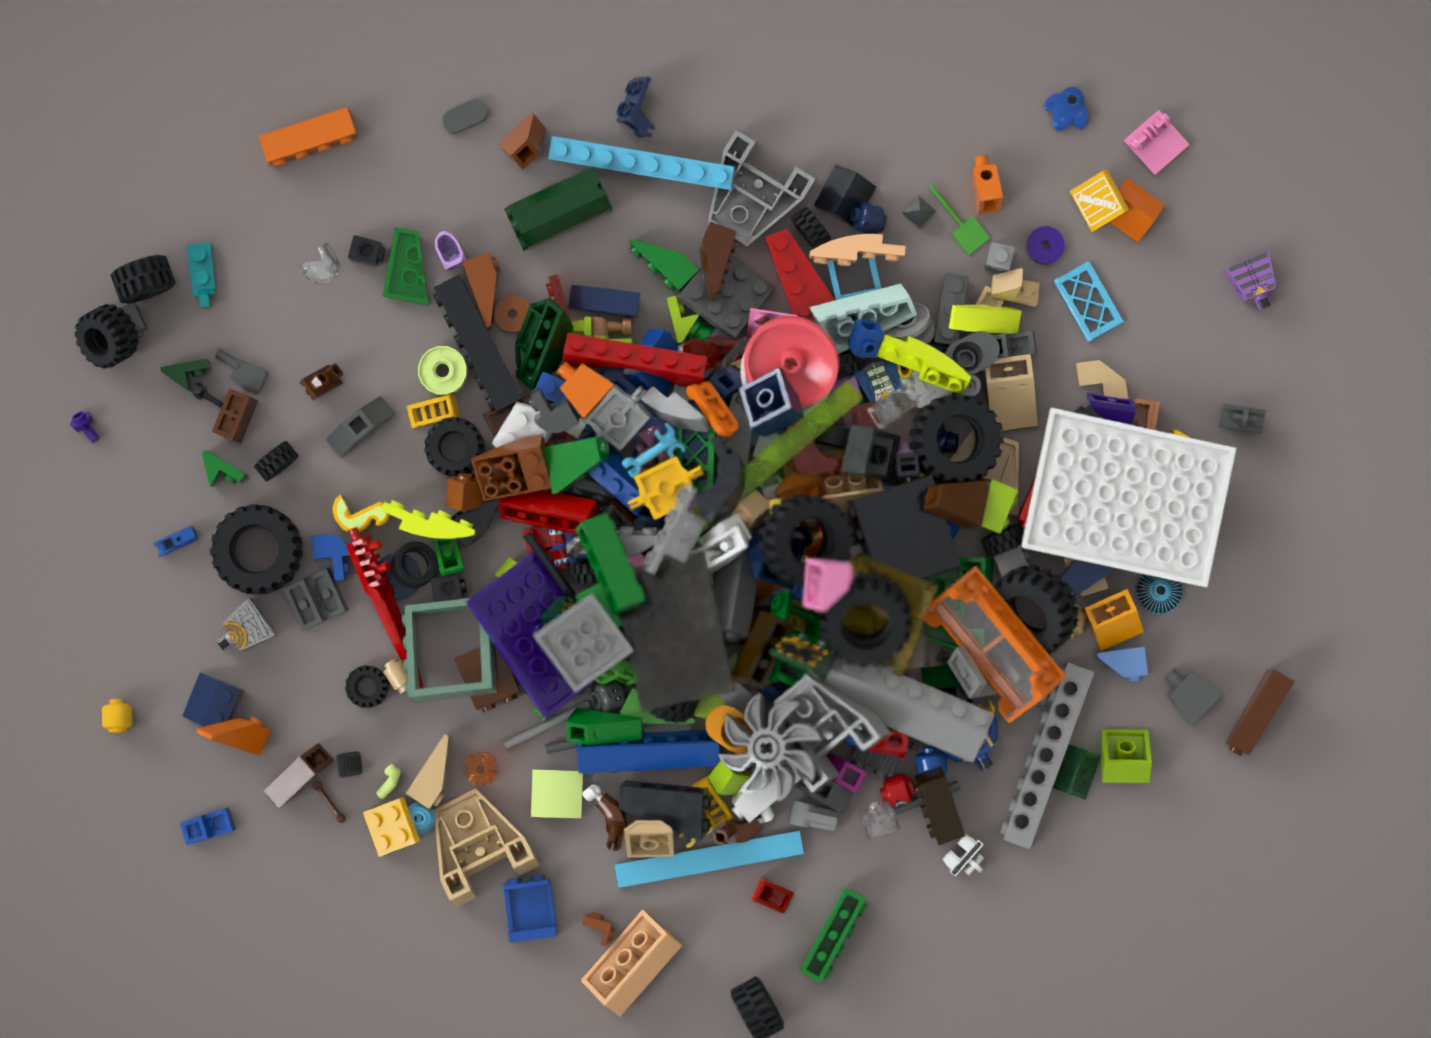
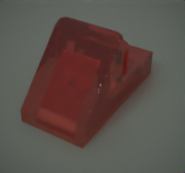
[546,274,571,321]

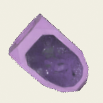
[435,230,467,272]

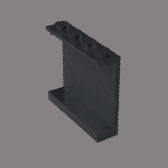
[847,475,960,585]

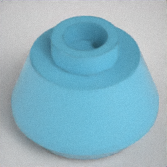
[408,802,436,834]

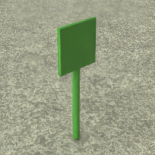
[929,184,990,255]

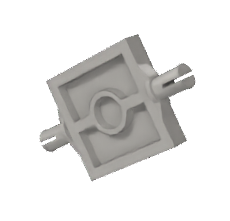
[584,384,651,451]

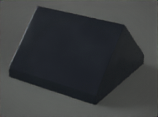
[813,165,876,228]

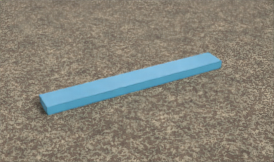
[614,830,804,888]

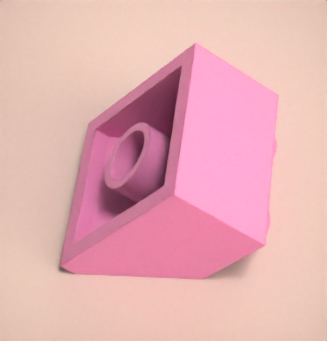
[803,558,853,611]

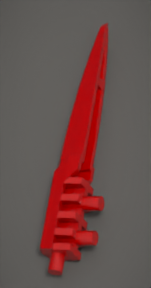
[346,527,423,689]

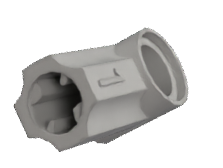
[789,800,838,831]

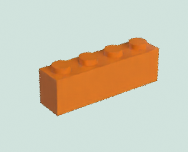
[258,107,358,167]

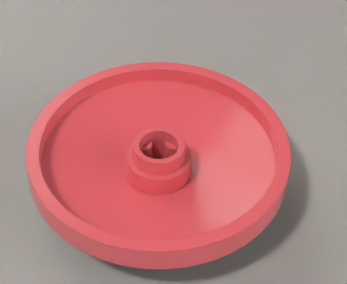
[744,316,839,408]

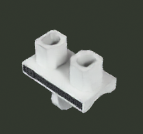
[943,834,984,876]

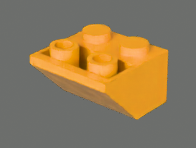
[1082,589,1144,651]

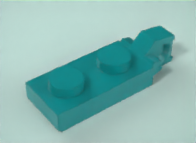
[187,242,216,309]

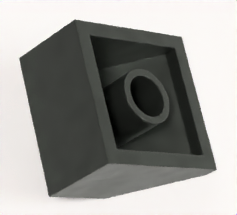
[841,424,901,482]

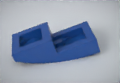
[180,807,236,845]

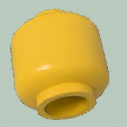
[101,699,133,733]

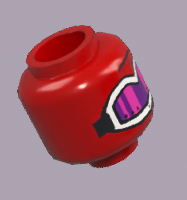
[880,773,916,807]

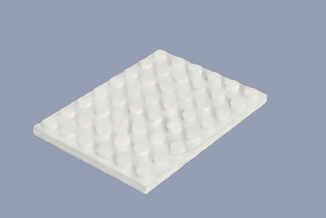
[1021,408,1236,587]

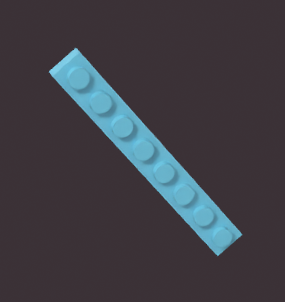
[548,136,735,190]

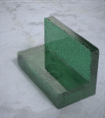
[1053,744,1101,800]

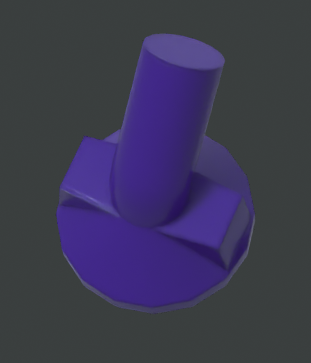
[70,411,99,443]

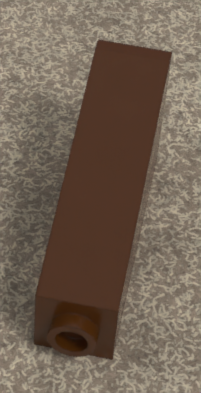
[1225,669,1295,756]

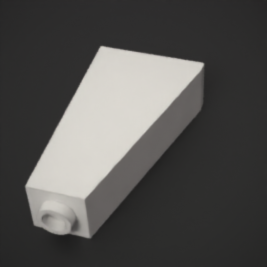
[731,743,801,823]

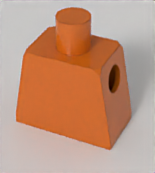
[972,155,1003,215]
[557,362,614,419]

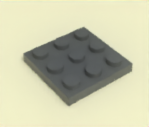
[677,254,775,341]

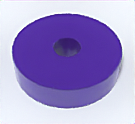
[1026,226,1065,265]

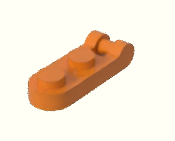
[686,381,738,438]

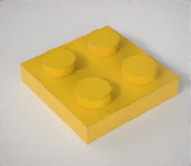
[363,797,420,856]

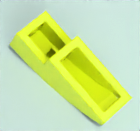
[949,304,1022,334]

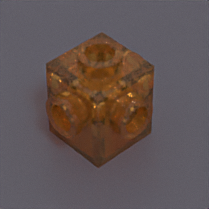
[464,751,499,786]

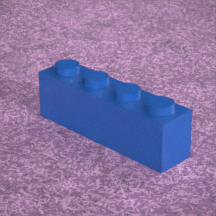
[578,432,649,516]

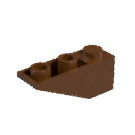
[699,222,738,301]

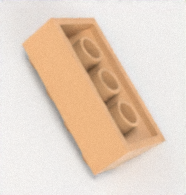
[580,909,682,1017]

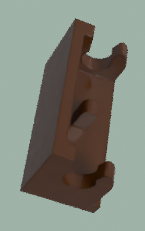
[212,388,258,444]

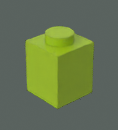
[708,761,750,796]

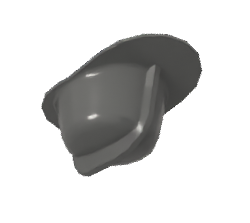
[945,331,1000,376]

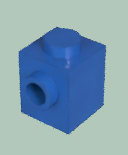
[847,319,884,358]

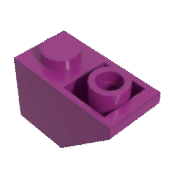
[826,752,867,793]

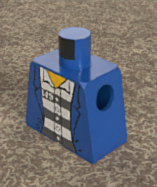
[852,359,902,415]

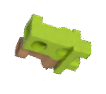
[572,317,633,344]

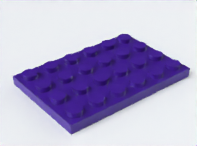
[466,551,595,718]

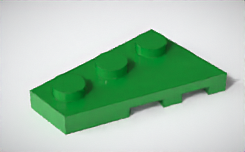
[382,227,429,305]

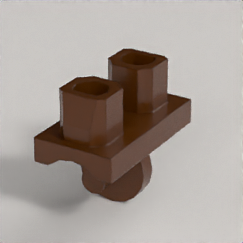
[299,364,343,401]

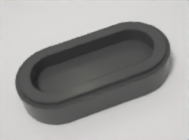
[443,99,488,133]

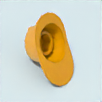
[706,705,753,753]

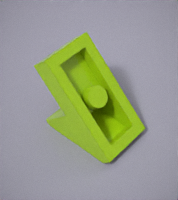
[667,295,700,345]

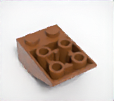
[471,434,551,501]

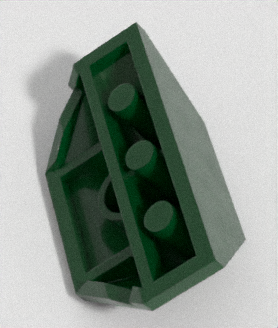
[515,298,574,390]

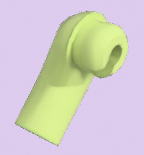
[376,764,401,800]

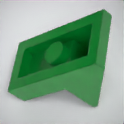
[202,450,248,487]
[432,538,465,576]

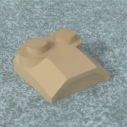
[624,820,675,858]

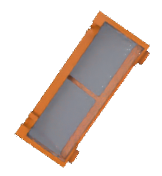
[919,566,1067,723]

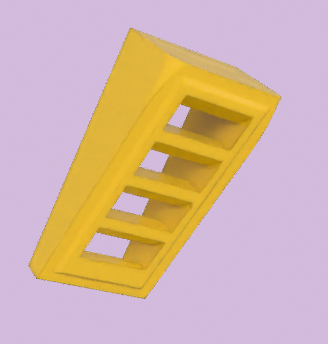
[407,394,460,429]
[690,775,734,830]

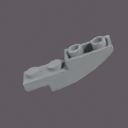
[567,527,659,558]

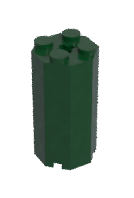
[504,167,613,251]

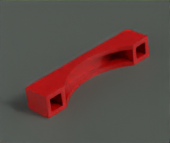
[563,332,707,387]

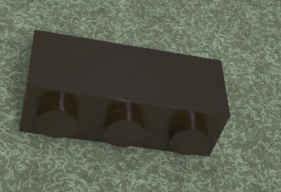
[730,611,794,690]
[913,766,965,845]

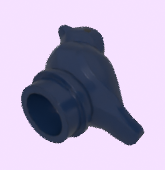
[937,422,959,454]

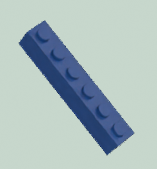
[577,730,720,774]

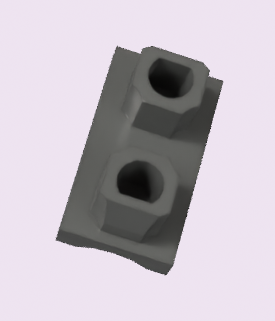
[1220,404,1266,434]

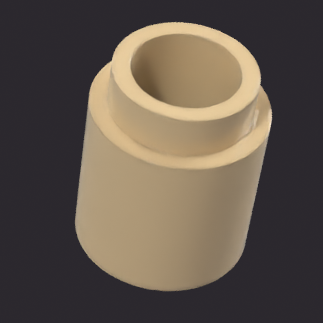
[383,658,408,694]

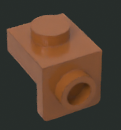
[582,912,616,946]

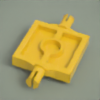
[627,456,704,520]

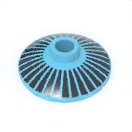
[1136,574,1183,614]

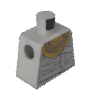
[216,598,277,652]

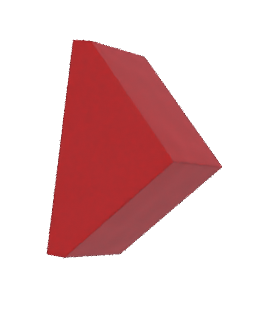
[751,877,794,914]

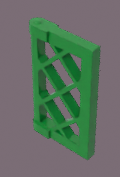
[676,421,717,492]

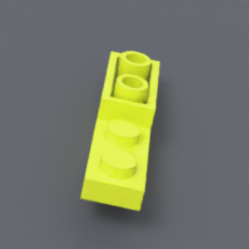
[877,334,971,394]
[381,500,477,539]

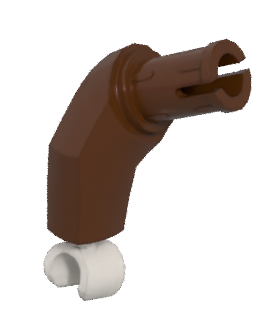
[583,784,628,851]
[713,806,774,845]

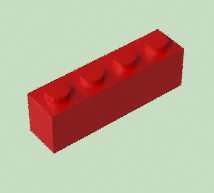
[498,490,598,535]

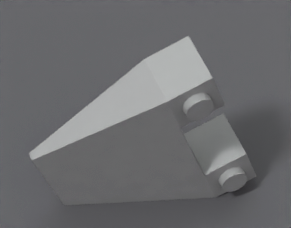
[708,129,818,246]
[773,675,890,793]

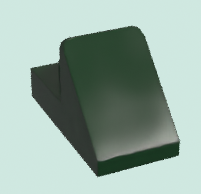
[160,358,211,392]

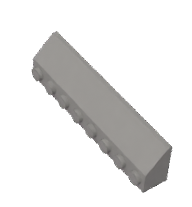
[802,640,994,763]

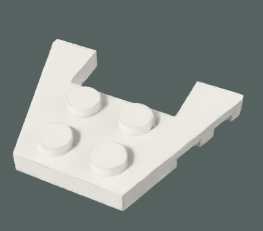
[492,402,587,490]

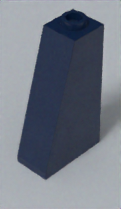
[1060,559,1117,595]

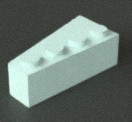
[809,284,917,354]

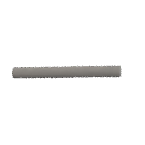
[503,700,591,750]

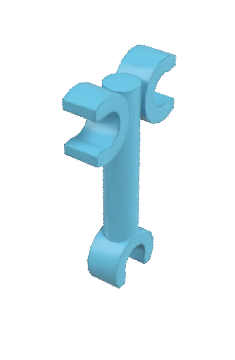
[622,423,686,478]

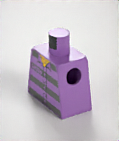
[1223,251,1277,311]

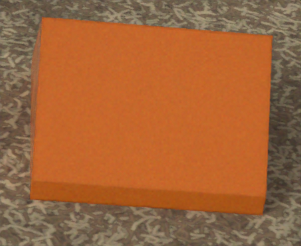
[1109,178,1165,243]

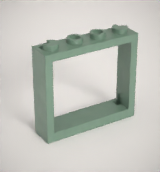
[402,598,498,702]

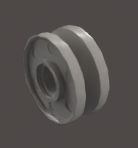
[885,303,936,344]

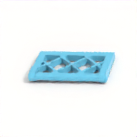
[1053,261,1124,342]

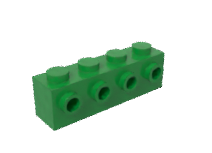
[576,513,645,615]
[799,886,867,983]

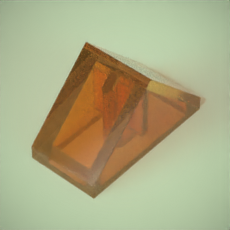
[774,471,825,499]

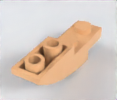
[809,234,906,266]

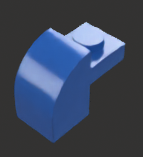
[311,534,350,581]

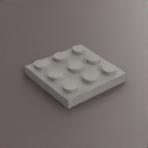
[533,593,634,693]

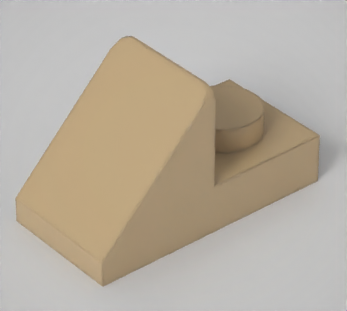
[991,268,1039,307]

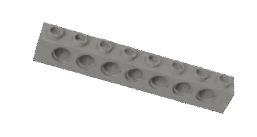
[999,662,1094,850]

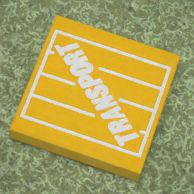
[1070,169,1129,232]

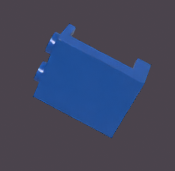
[503,875,557,942]

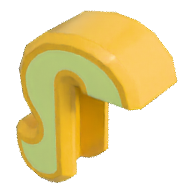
[333,494,391,533]

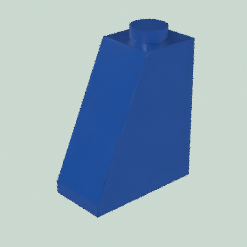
[622,328,678,398]

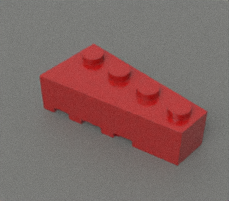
[765,229,835,322]

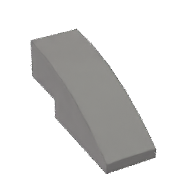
[641,386,711,432]

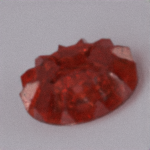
[683,338,720,368]

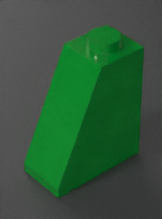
[544,436,609,494]

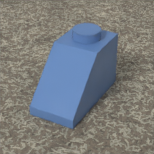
[1095,647,1148,682]

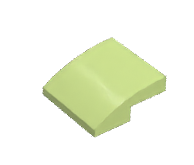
[531,769,583,818]

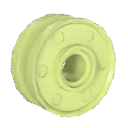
[418,346,468,396]

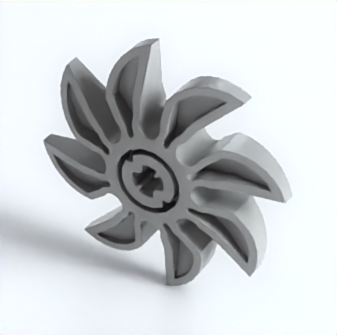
[718,692,823,802]

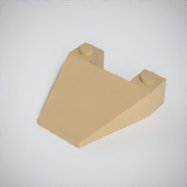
[434,788,540,908]

